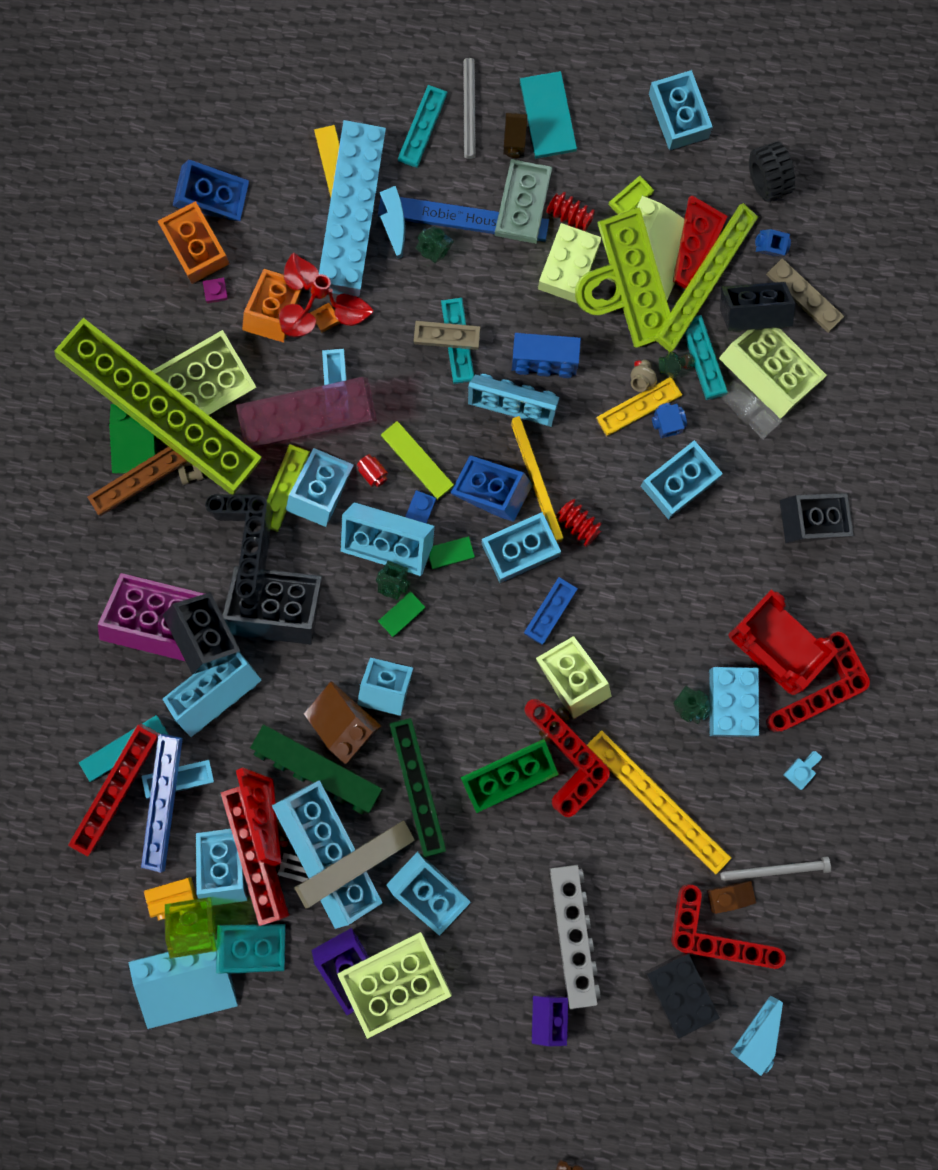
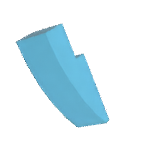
[380,186,405,259]
[322,349,350,420]
[141,760,214,799]

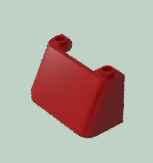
[728,589,839,695]

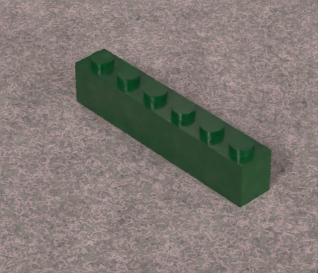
[390,718,446,857]
[250,724,383,815]

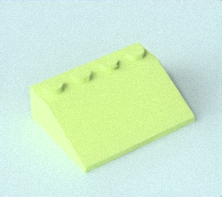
[608,196,684,300]
[719,328,827,419]
[152,330,256,415]
[337,932,452,1039]

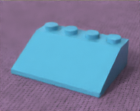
[468,374,559,427]
[128,939,238,1029]

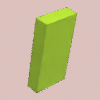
[608,176,654,214]

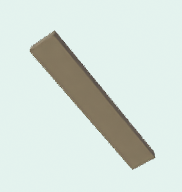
[294,821,414,908]

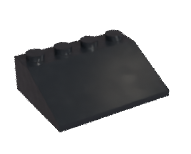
[223,566,322,645]

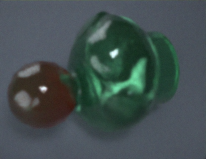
[659,351,695,378]

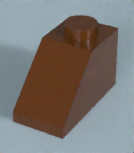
[707,881,756,914]

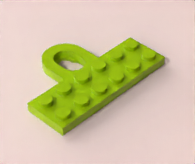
[575,207,670,348]

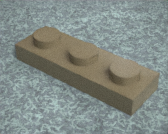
[414,321,480,350]

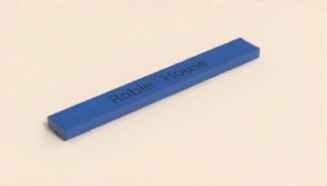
[378,197,549,242]

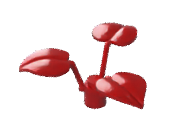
[279,253,373,337]

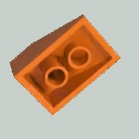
[158,201,229,284]
[242,269,302,343]

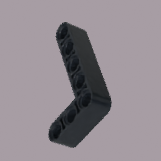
[205,494,273,605]

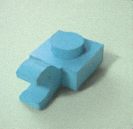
[784,751,822,790]

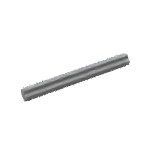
[464,58,476,159]

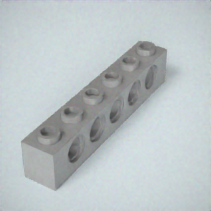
[550,865,600,1009]

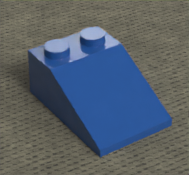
[173,159,249,221]
[451,455,533,522]

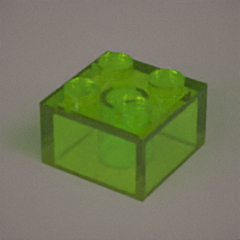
[165,897,217,959]

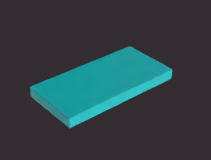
[520,71,577,159]

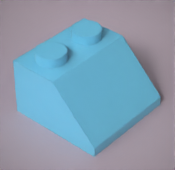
[357,658,413,716]

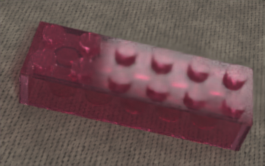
[236,377,377,449]

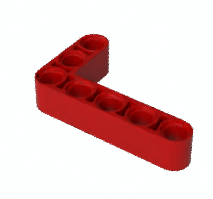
[766,632,870,732]
[525,699,610,817]
[671,884,786,969]

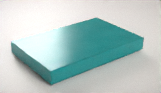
[216,924,285,974]

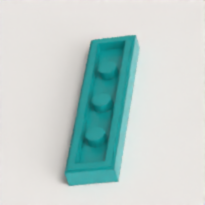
[398,85,448,168]
[441,298,474,384]
[684,315,728,400]
[79,715,169,782]

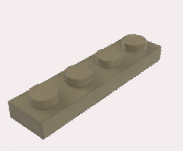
[766,258,844,333]

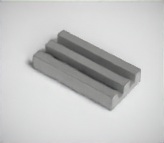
[278,853,309,882]

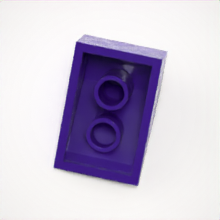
[311,928,369,1015]

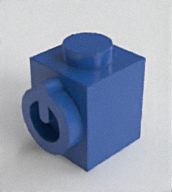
[755,229,791,257]
[652,403,687,439]

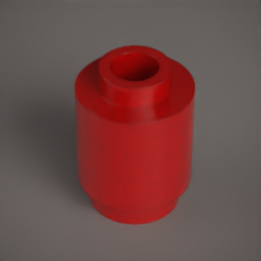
[357,454,388,487]

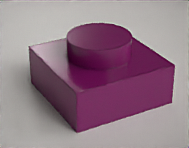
[203,277,228,304]

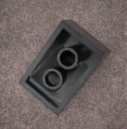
[779,493,854,543]

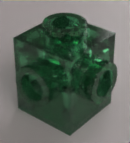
[415,226,454,263]
[376,560,410,600]
[673,686,711,724]

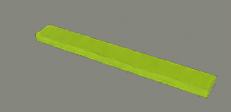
[654,203,758,352]

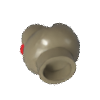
[630,359,657,392]

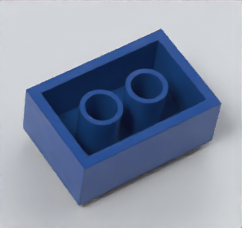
[512,333,581,378]

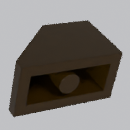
[503,113,527,158]

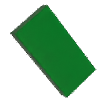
[429,536,475,570]
[378,591,426,638]

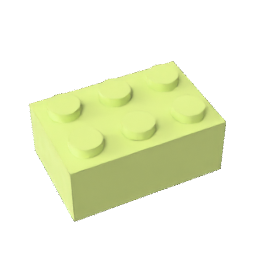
[538,223,601,303]

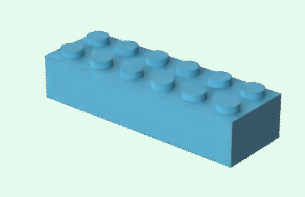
[272,780,382,929]

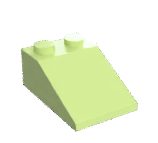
[536,636,612,719]

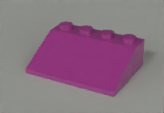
[98,573,204,661]

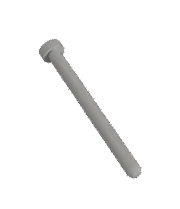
[720,857,831,881]

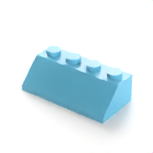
[341,502,434,576]
[163,652,261,737]

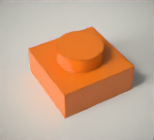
[310,303,340,333]

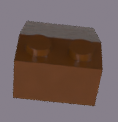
[304,681,381,764]

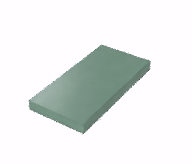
[495,159,552,244]

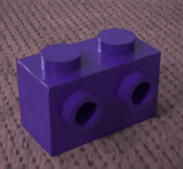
[532,996,568,1046]

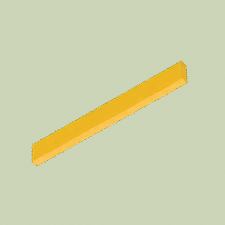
[587,730,731,874]

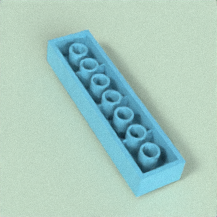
[319,120,386,297]

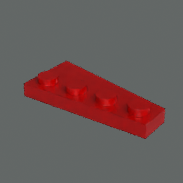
[673,196,728,289]
[236,767,281,866]

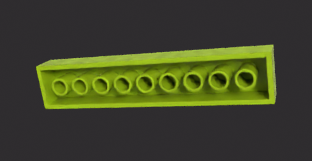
[54,318,261,495]

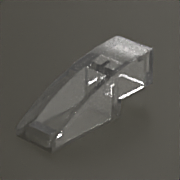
[720,380,782,440]

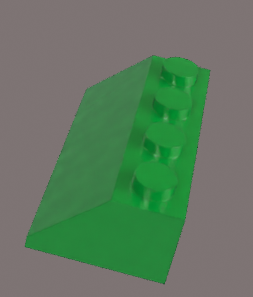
[461,739,558,813]

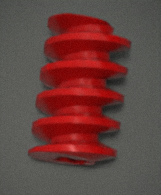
[546,192,595,231]
[556,498,602,547]

